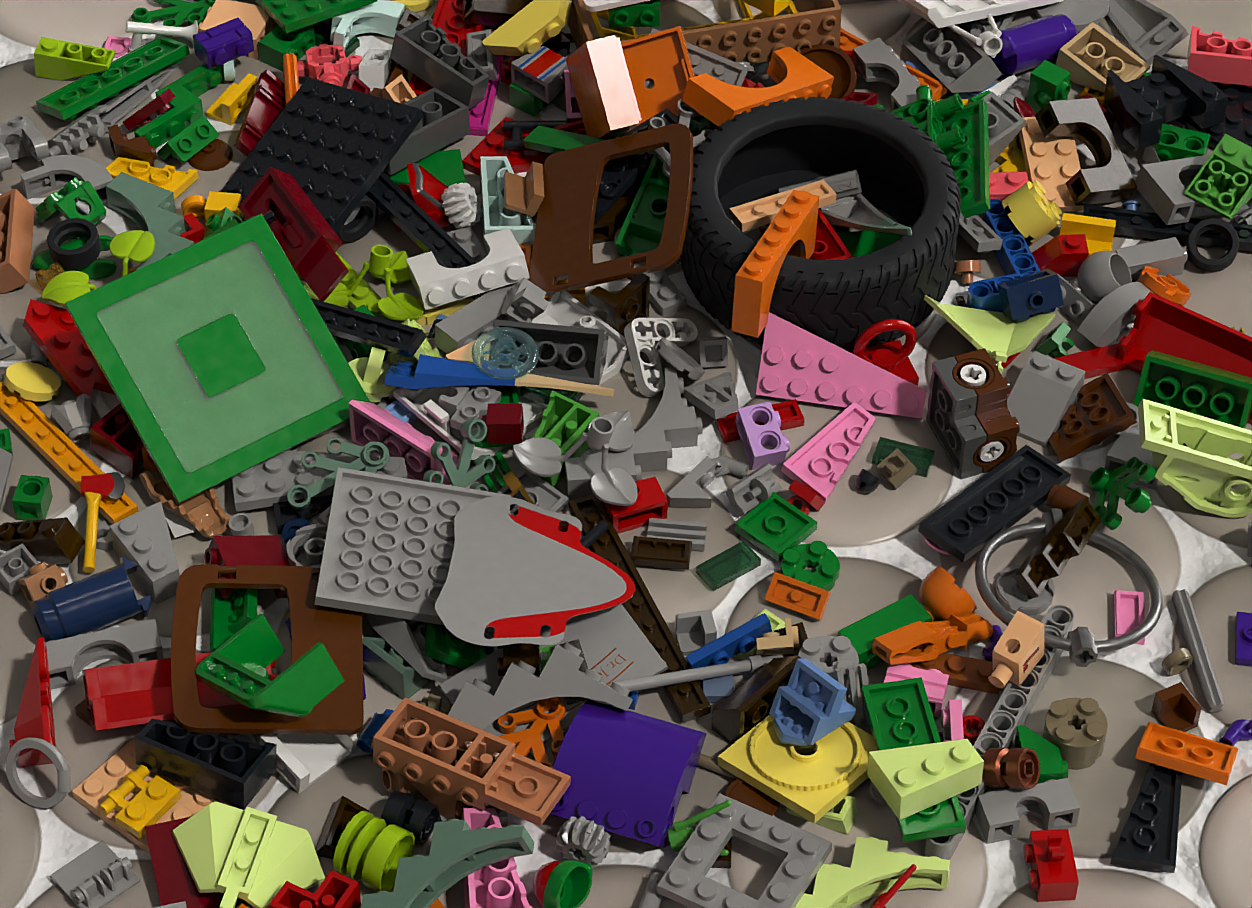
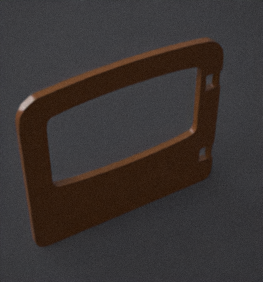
[529,124,693,296]
[171,564,364,735]

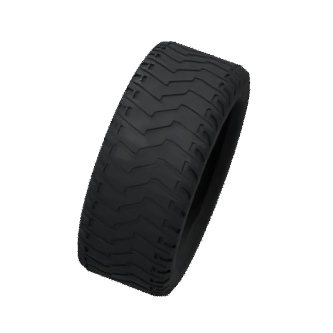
[680,97,961,351]

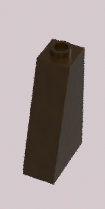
[462,0,533,26]

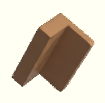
[503,161,544,217]

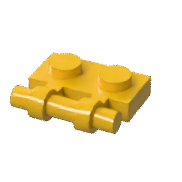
[98,765,182,839]

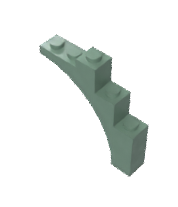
[106,172,194,271]
[361,819,534,908]

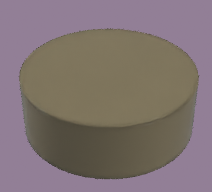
[1162,648,1193,676]

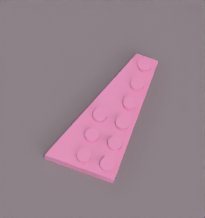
[756,312,927,419]

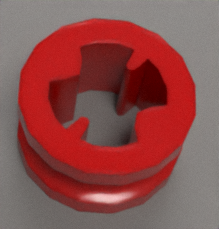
[963,715,985,746]

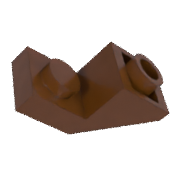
[107,124,157,167]

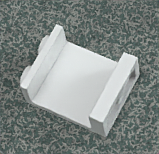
[259,734,358,794]

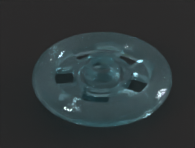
[472,327,539,380]

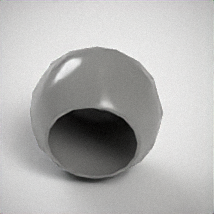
[1078,250,1132,303]

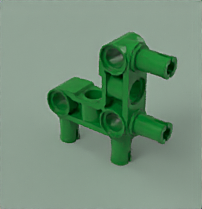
[873,85,965,153]

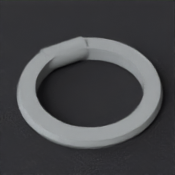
[6,738,71,808]

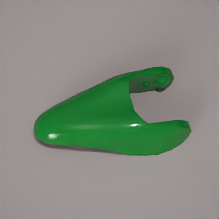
[32,235,117,279]

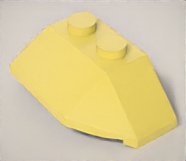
[481,0,572,56]

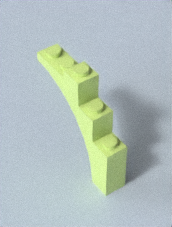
[795,837,950,908]

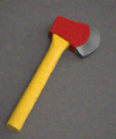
[81,472,125,573]

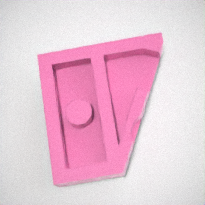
[941,700,964,742]

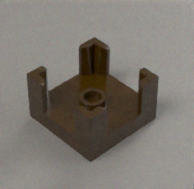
[589,273,650,337]

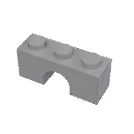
[975,778,1080,844]

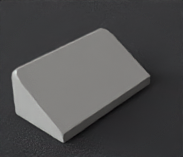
[466,29,497,80]

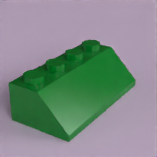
[1133,350,1252,429]

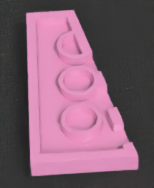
[781,401,876,505]

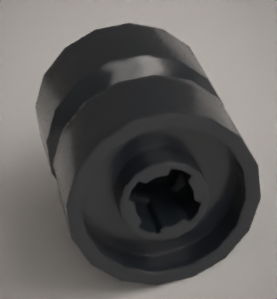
[381,790,439,844]

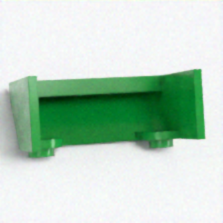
[196,613,345,717]

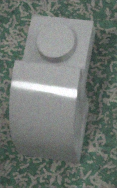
[501,278,549,323]

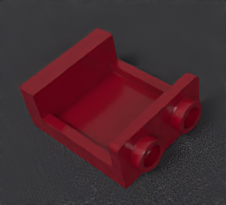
[204,535,290,598]

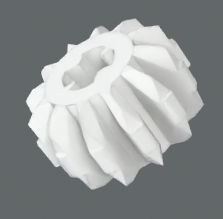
[441,182,482,228]

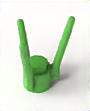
[668,800,731,856]

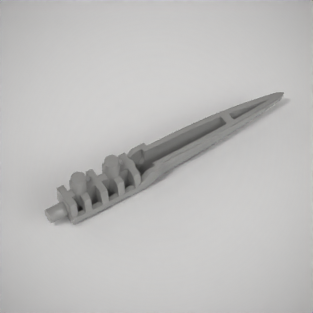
[48,63,179,157]

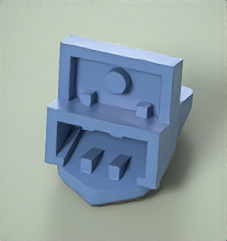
[769,658,856,747]

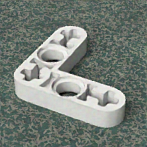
[624,318,698,397]

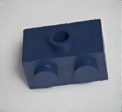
[997,269,1064,322]

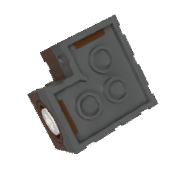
[926,348,1020,479]

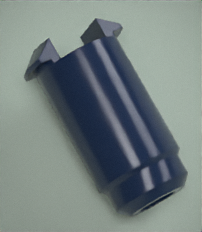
[31,557,152,642]

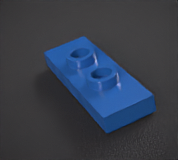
[686,613,772,669]

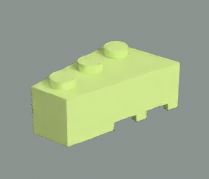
[867,739,984,820]

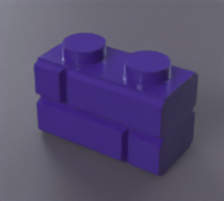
[193,18,254,69]

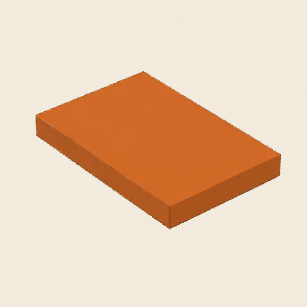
[1135,722,1238,785]

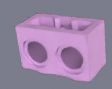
[735,401,790,470]

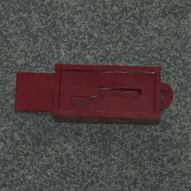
[238,167,349,301]

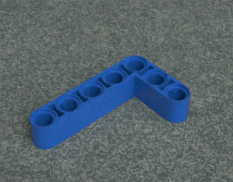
[966,199,1040,313]

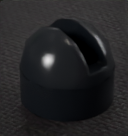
[856,469,881,494]

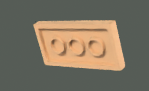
[1019,117,1084,212]

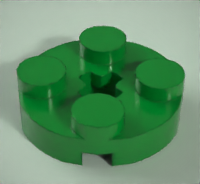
[781,541,840,591]

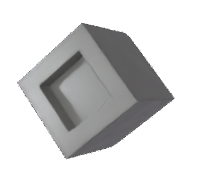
[675,609,717,656]

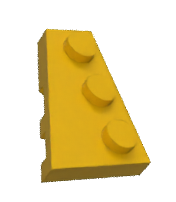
[106,157,199,200]

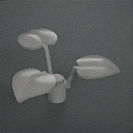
[513,410,638,506]

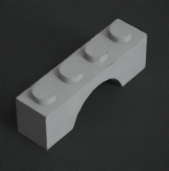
[853,37,933,111]
[45,619,164,690]

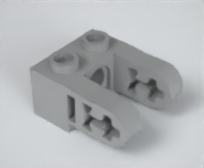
[0,115,50,172]

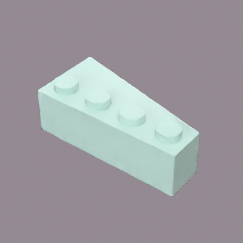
[480,156,536,253]

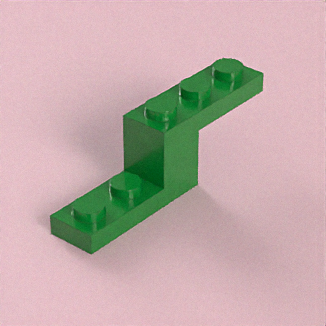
[134,64,224,149]

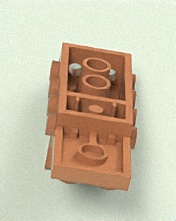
[371,697,571,826]

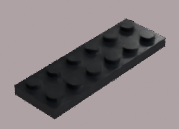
[918,444,1071,563]

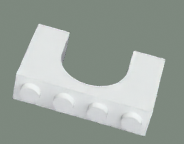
[406,228,530,310]

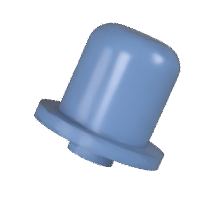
[1122,200,1141,211]

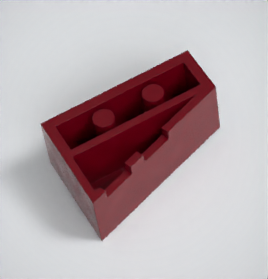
[90,403,144,480]

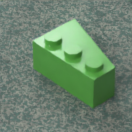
[534,390,599,487]

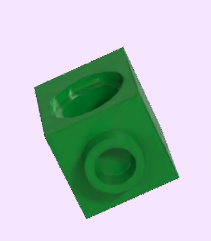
[12,475,53,521]

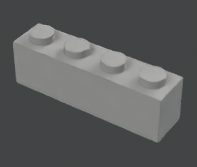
[435,282,517,354]

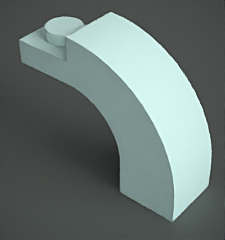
[330,0,405,50]

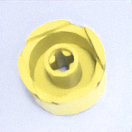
[1002,180,1062,243]

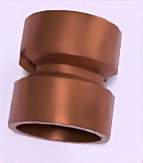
[982,748,1040,789]

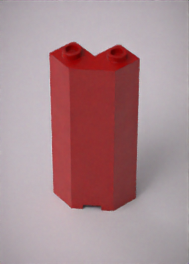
[1116,292,1252,425]
[82,652,277,731]

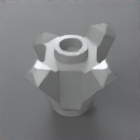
[49,394,93,444]

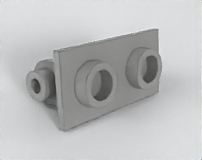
[1058,274,1096,326]

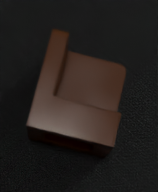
[1151,682,1201,732]

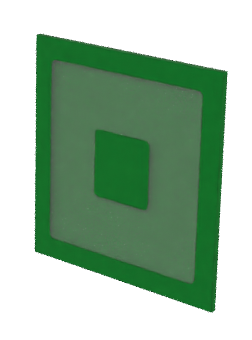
[64,214,371,504]

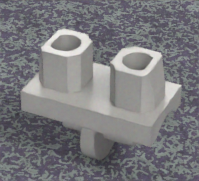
[726,463,782,514]

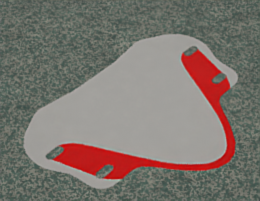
[435,496,636,647]

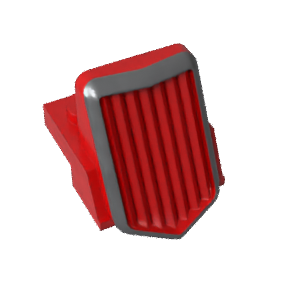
[394,162,451,231]

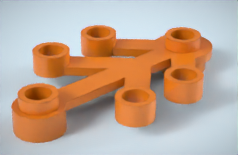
[498,697,565,768]

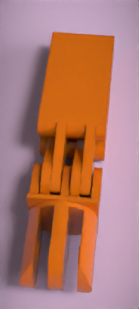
[872,613,993,665]

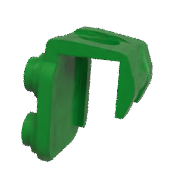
[35,177,106,239]

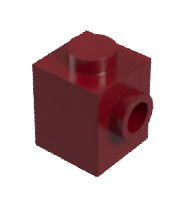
[481,403,524,444]

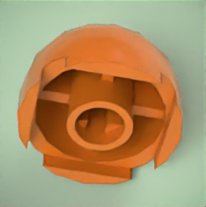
[919,566,977,622]

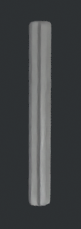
[1172,589,1224,713]

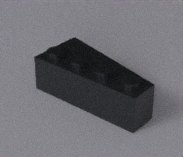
[135,718,277,810]

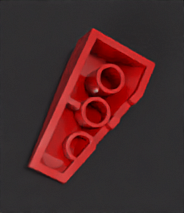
[10,637,56,768]

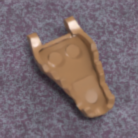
[139,470,230,538]

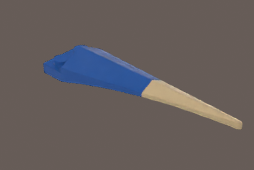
[384,354,615,397]

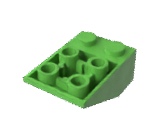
[1184,134,1252,220]

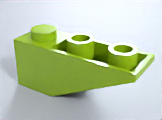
[34,37,116,81]

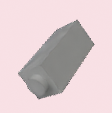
[1115,237,1187,282]

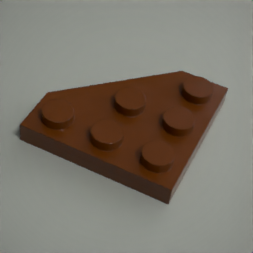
[1049,373,1137,462]

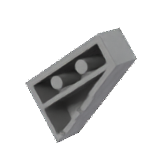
[109,501,180,604]

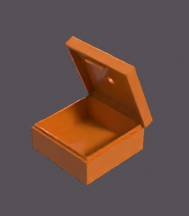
[566,26,703,140]

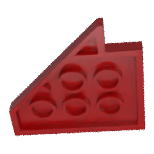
[23,299,115,398]

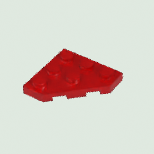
[462,117,551,176]

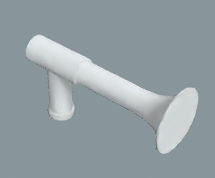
[125,20,198,52]

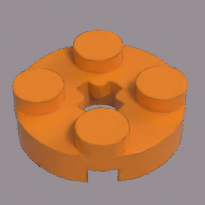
[1137,266,1191,306]

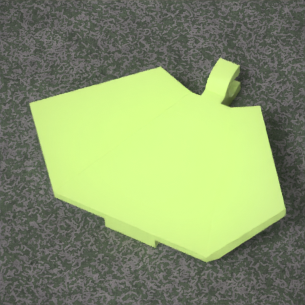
[924,295,1056,374]
[172,801,325,908]

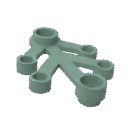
[423,418,496,492]
[287,437,389,510]

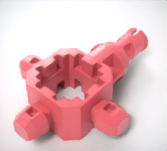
[297,44,362,87]

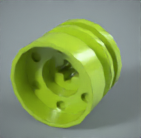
[333,811,415,892]

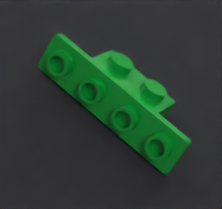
[210,588,258,652]

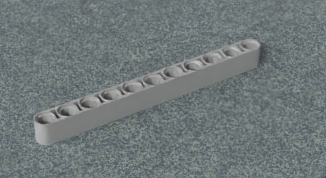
[924,605,1074,860]

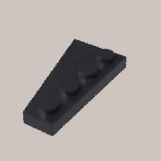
[1110,763,1182,873]

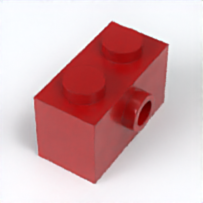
[601,476,668,534]

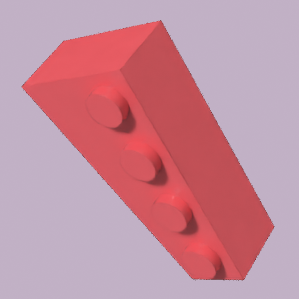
[1187,26,1252,88]

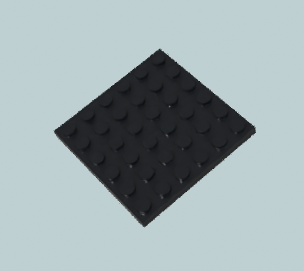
[221,77,424,234]

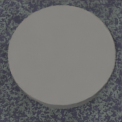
[1035,0,1110,32]

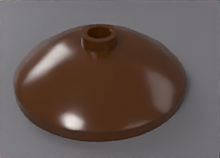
[800,44,857,100]

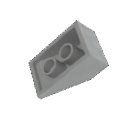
[980,92,1026,167]
[1007,351,1086,447]

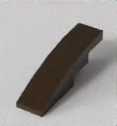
[1013,498,1101,599]

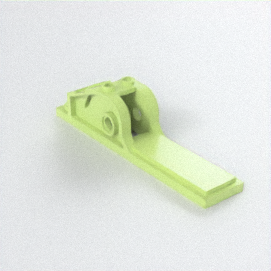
[1138,399,1252,518]

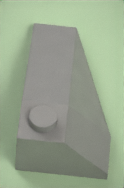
[366,613,447,683]

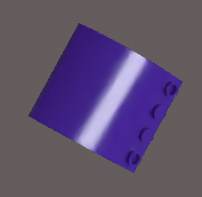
[550,699,706,848]

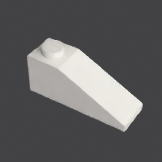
[359,49,392,95]

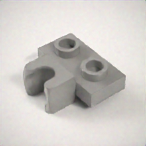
[438,385,501,432]

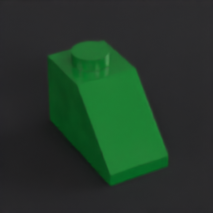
[1014,725,1068,784]

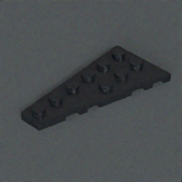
[594,109,679,225]

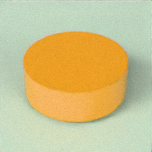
[181,195,207,219]

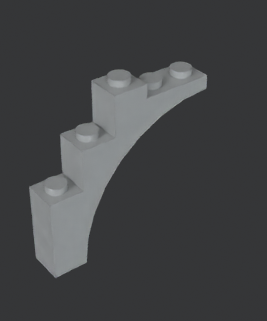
[565,367,703,500]
[448,642,633,730]

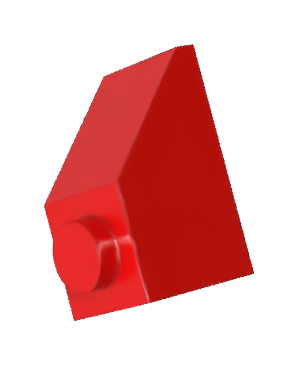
[1032,234,1089,277]

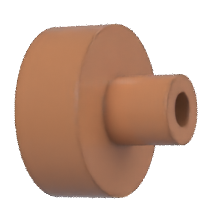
[954,260,981,285]

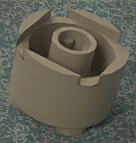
[1043,698,1108,770]

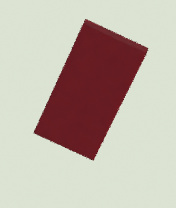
[145,816,224,908]

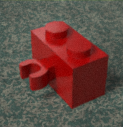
[1023,829,1079,902]

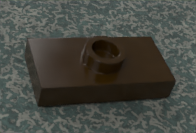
[631,536,692,570]

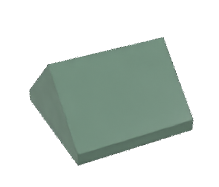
[362,637,432,700]

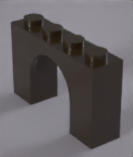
[1035,98,1137,206]

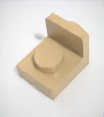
[756,618,799,656]

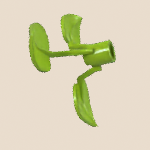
[42,230,155,306]
[303,245,423,321]

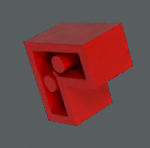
[269,870,361,908]

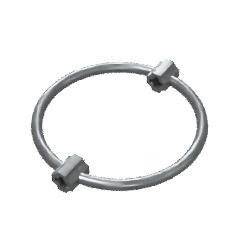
[975,508,1163,667]

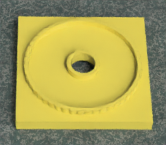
[718,714,877,823]

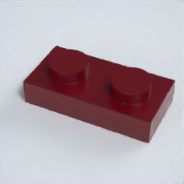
[123,88,175,130]

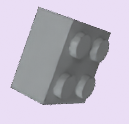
[0,543,38,595]

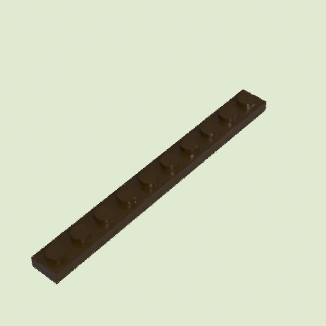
[569,494,711,722]

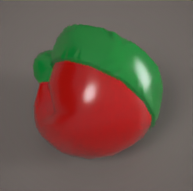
[533,860,593,908]

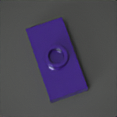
[1235,612,1252,666]

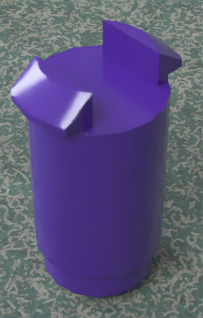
[988,14,1078,80]

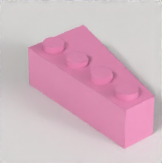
[462,808,532,908]

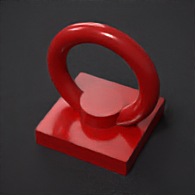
[848,319,919,386]

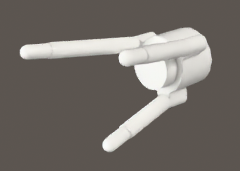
[948,14,1003,58]

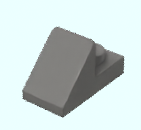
[666,456,716,508]

